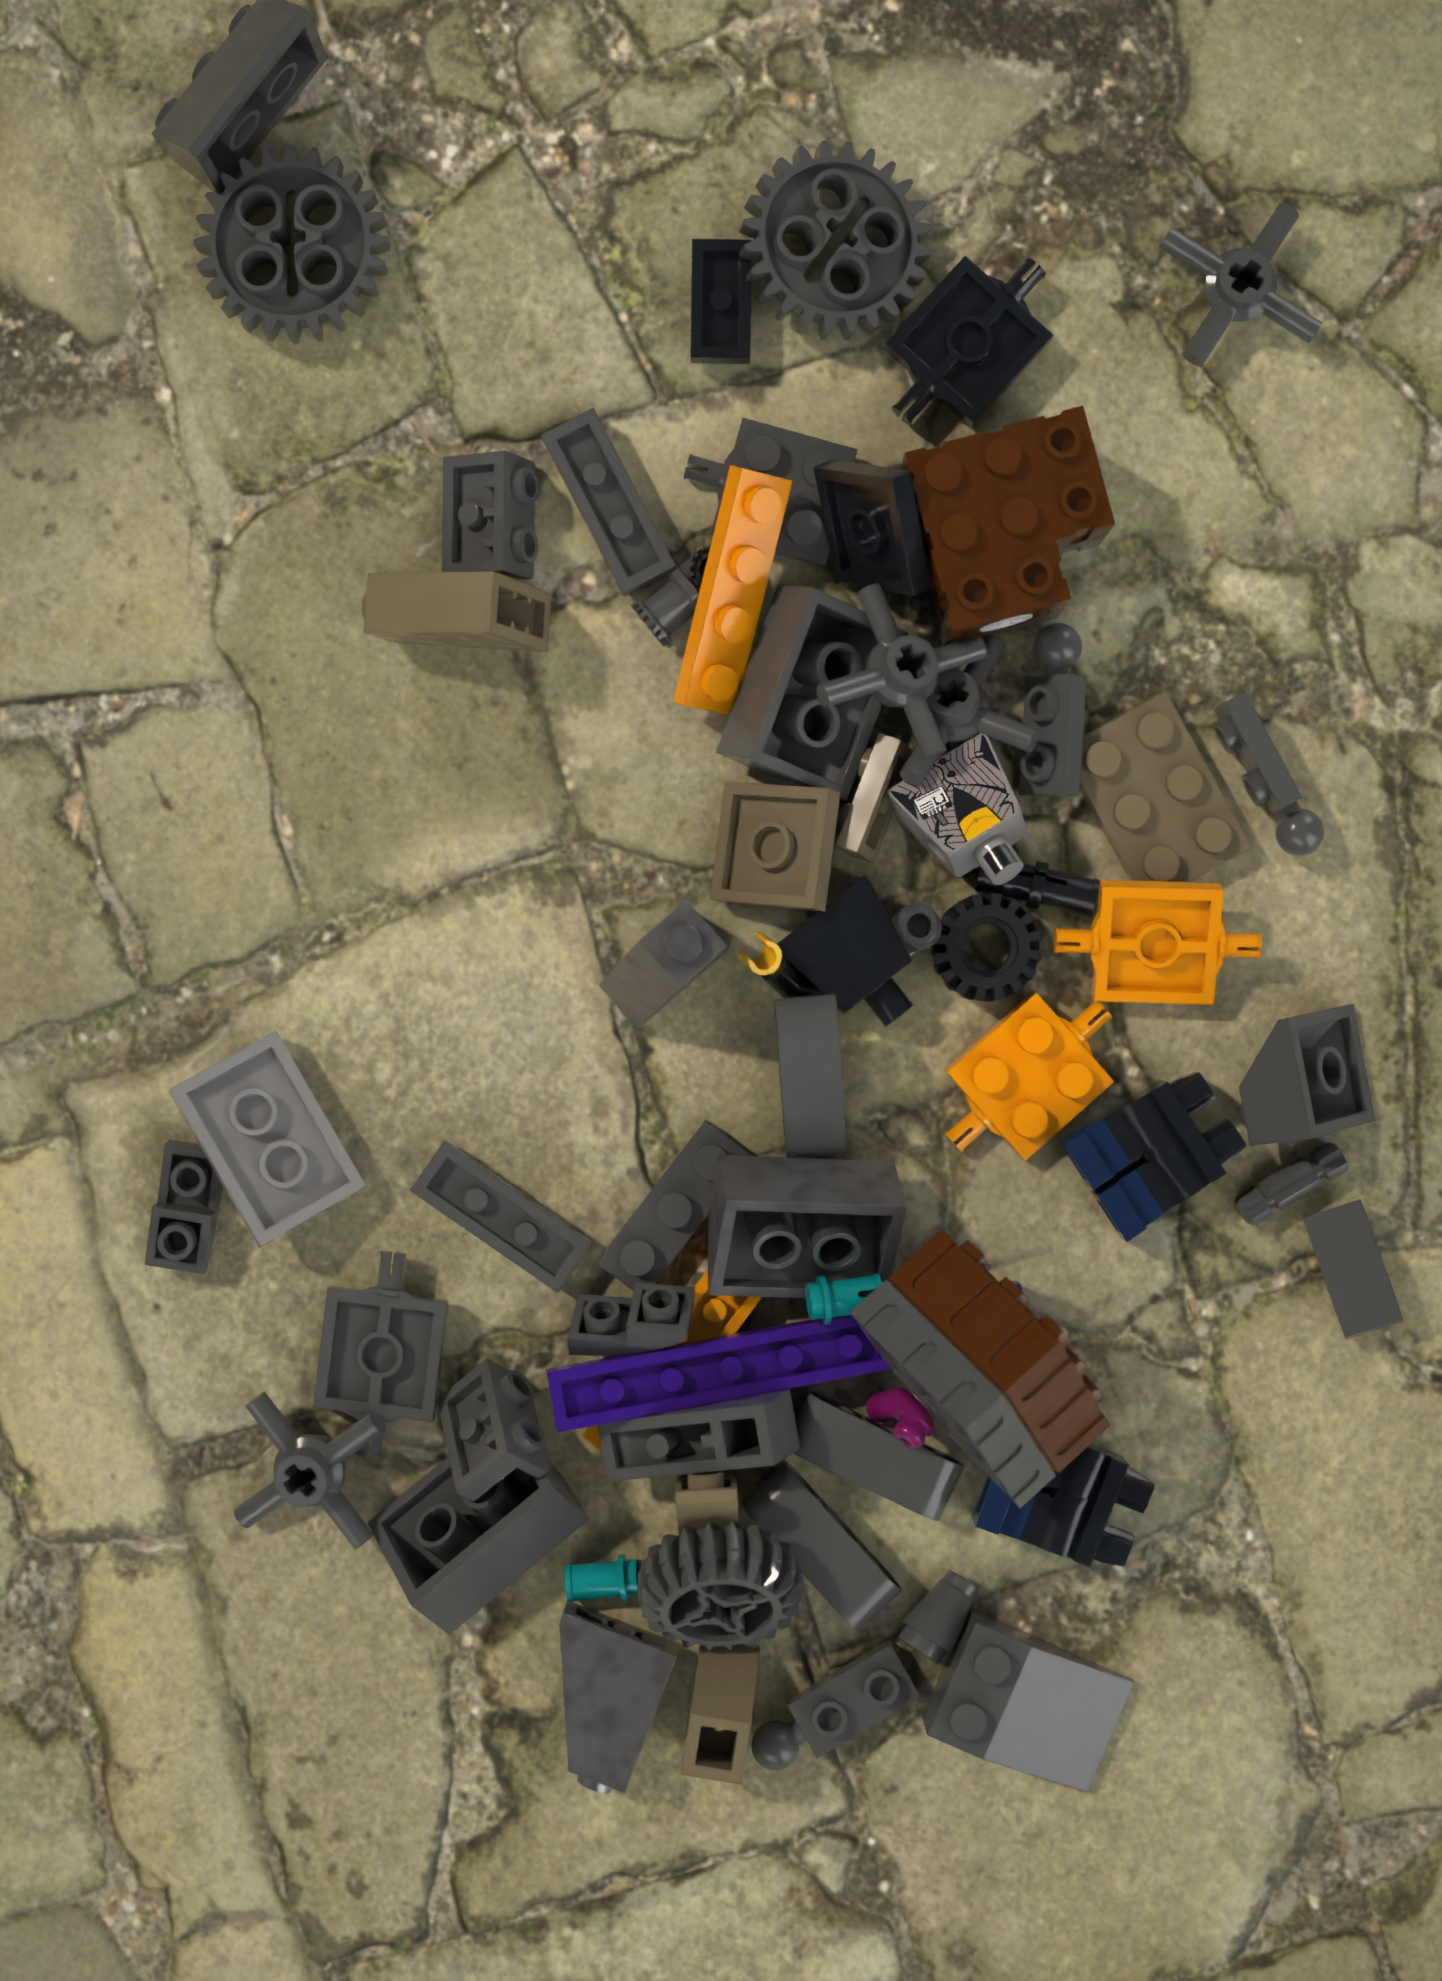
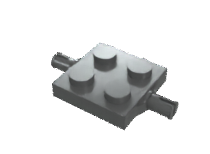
[684,418,858,567]
[313,1251,449,1458]

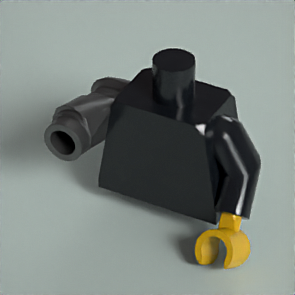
[737,876,942,1027]

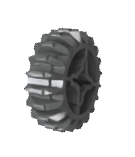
[638,1521,802,1651]

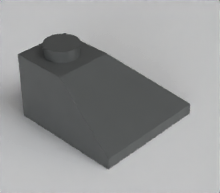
[1239,1004,1375,1146]

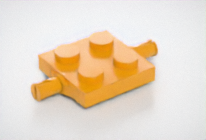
[1054,880,1262,1005]
[944,991,1114,1161]

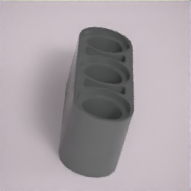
[774,994,847,1158]
[793,1391,965,1521]
[741,1461,902,1632]

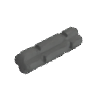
[1235,1143,1349,1225]

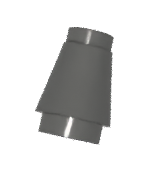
[898,1570,979,1665]

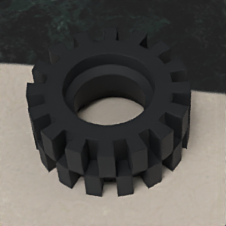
[931,893,1043,1002]

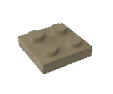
[710,782,840,912]

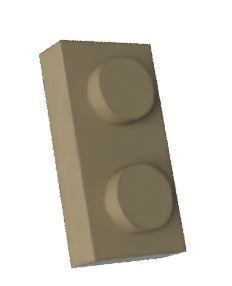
[836,733,913,864]

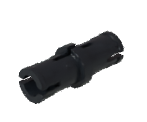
[975,861,1100,917]

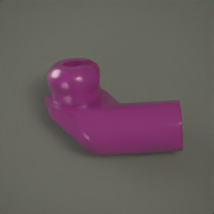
[866,1387,934,1449]

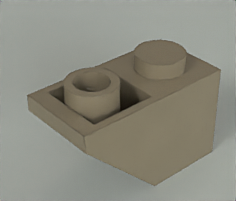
[675,1469,740,1536]
[681,1644,760,1785]

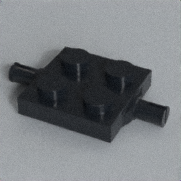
[884,256,1054,428]

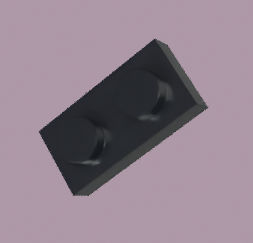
[691,239,752,364]

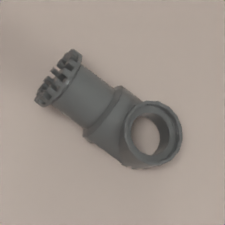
[631,543,711,647]

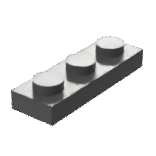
[541,408,676,597]
[596,1120,752,1291]
[410,1141,593,1293]

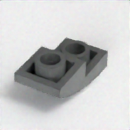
[145,1140,223,1274]
[1303,1199,1404,1340]
[567,1282,695,1356]

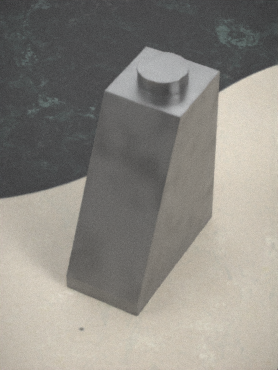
[599,900,727,1030]
[559,1602,678,1794]

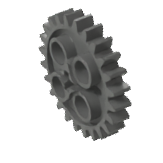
[739,140,933,340]
[193,144,391,344]

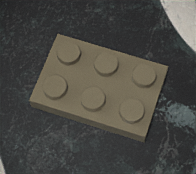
[1079,691,1252,882]

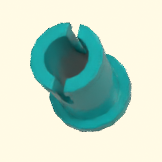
[805,1273,882,1325]
[564,1554,639,1603]

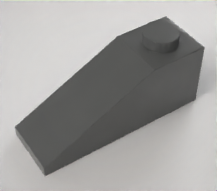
[598,1389,800,1482]

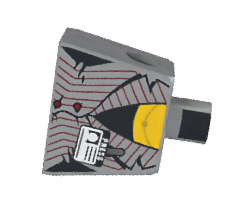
[887,733,1027,885]

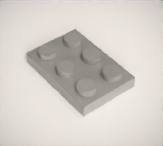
[169,1031,366,1248]

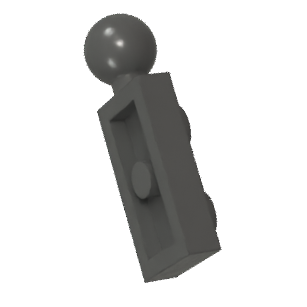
[1018,623,1086,798]
[1213,692,1324,856]
[751,1640,921,1770]

